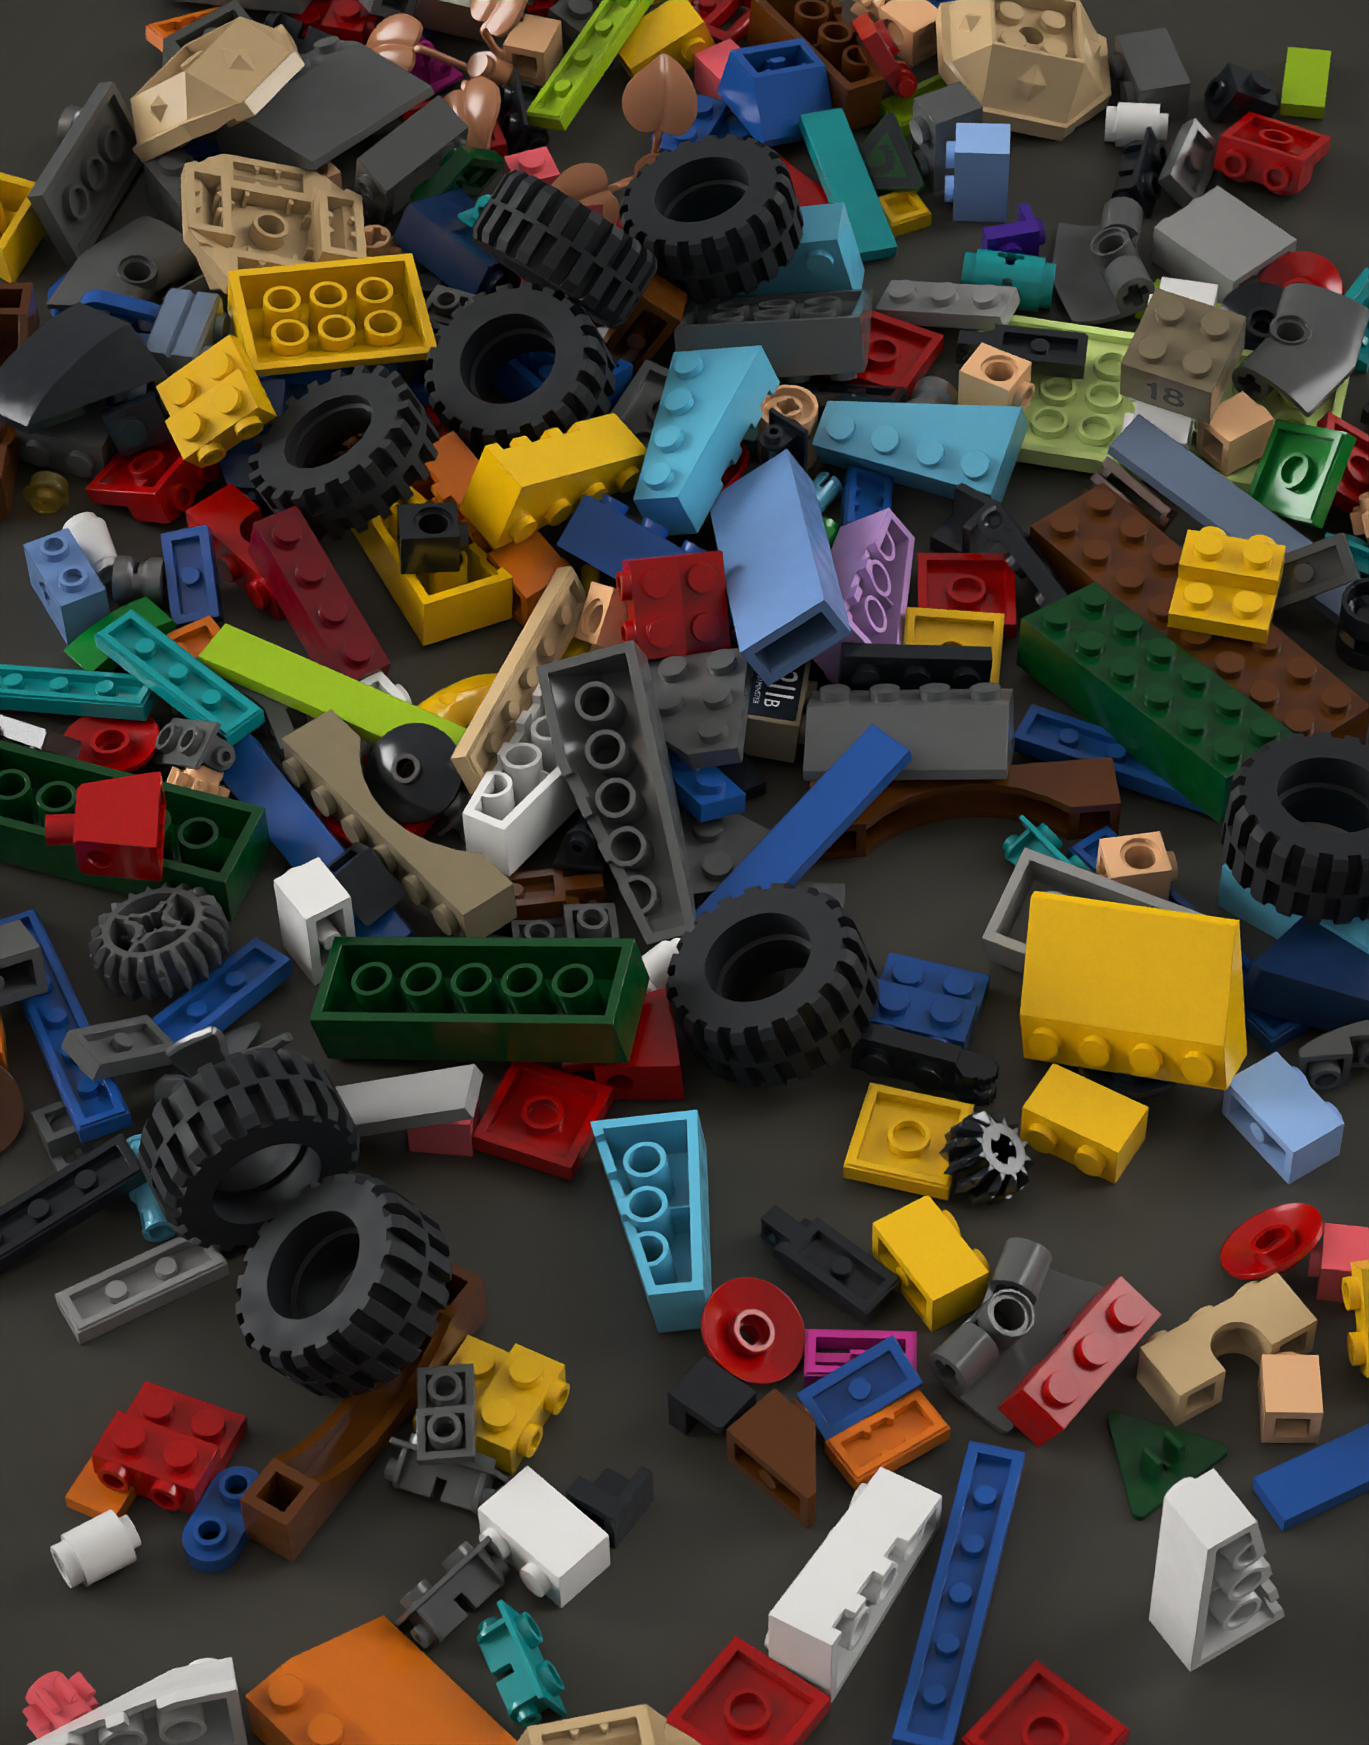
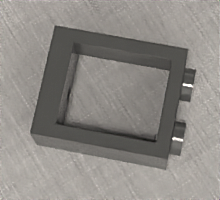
[354,95,469,226]

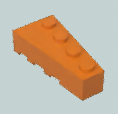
[412,430,571,627]

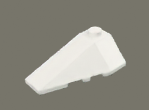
[27,1657,248,1745]

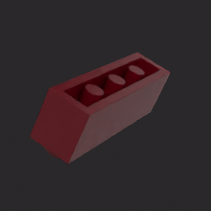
[248,505,391,681]

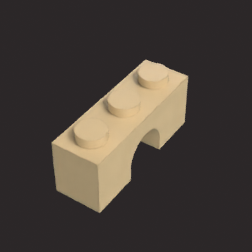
[1136,1273,1318,1427]

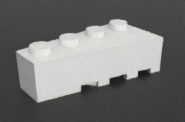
[462,684,579,876]
[1149,1468,1285,1672]

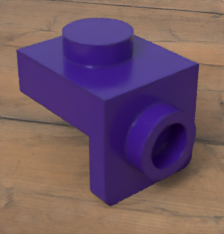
[982,203,1045,265]

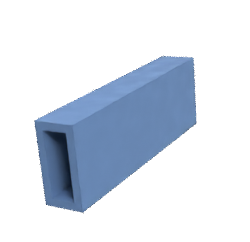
[710,449,852,686]

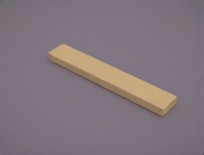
[450,566,587,795]

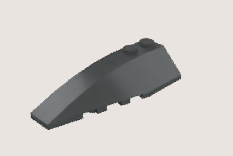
[536,640,697,946]

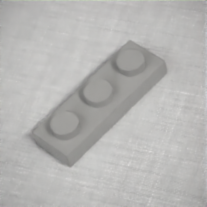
[875,280,1020,330]

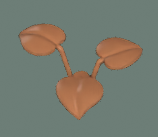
[366,0,528,150]
[552,54,698,224]

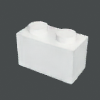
[273,857,356,986]
[478,1465,611,1608]

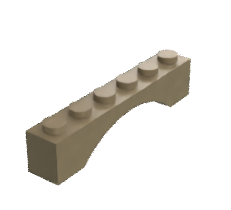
[282,709,517,938]

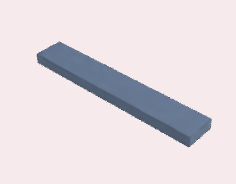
[1107,414,1353,625]

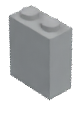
[1151,186,1297,304]

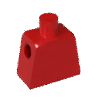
[45,772,166,881]
[561,988,685,1100]

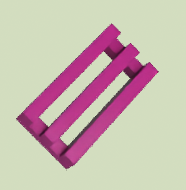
[804,1329,917,1387]

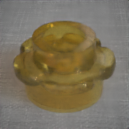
[23,471,70,514]

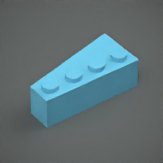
[812,401,1029,503]

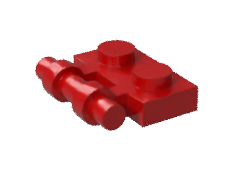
[852,12,918,98]

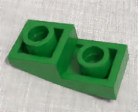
[64,596,177,672]

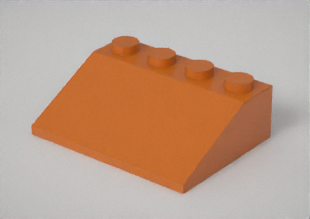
[245,1615,518,1745]

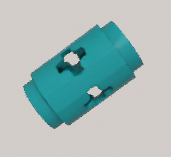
[961,248,1057,312]

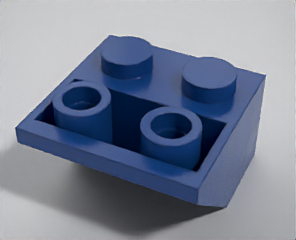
[717,38,833,147]

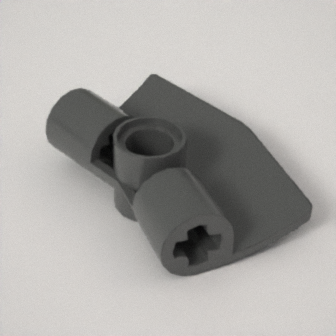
[1052,197,1155,326]
[47,216,201,309]
[1232,283,1369,417]
[928,1237,1103,1434]

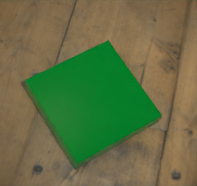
[1248,419,1357,529]

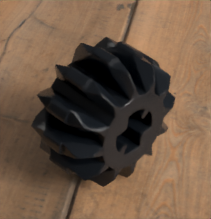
[939,1111,1035,1206]

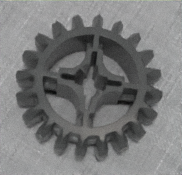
[88,882,230,1003]

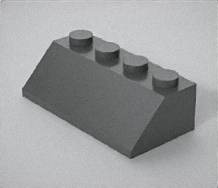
[803,682,1015,781]

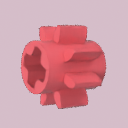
[23,1671,99,1739]

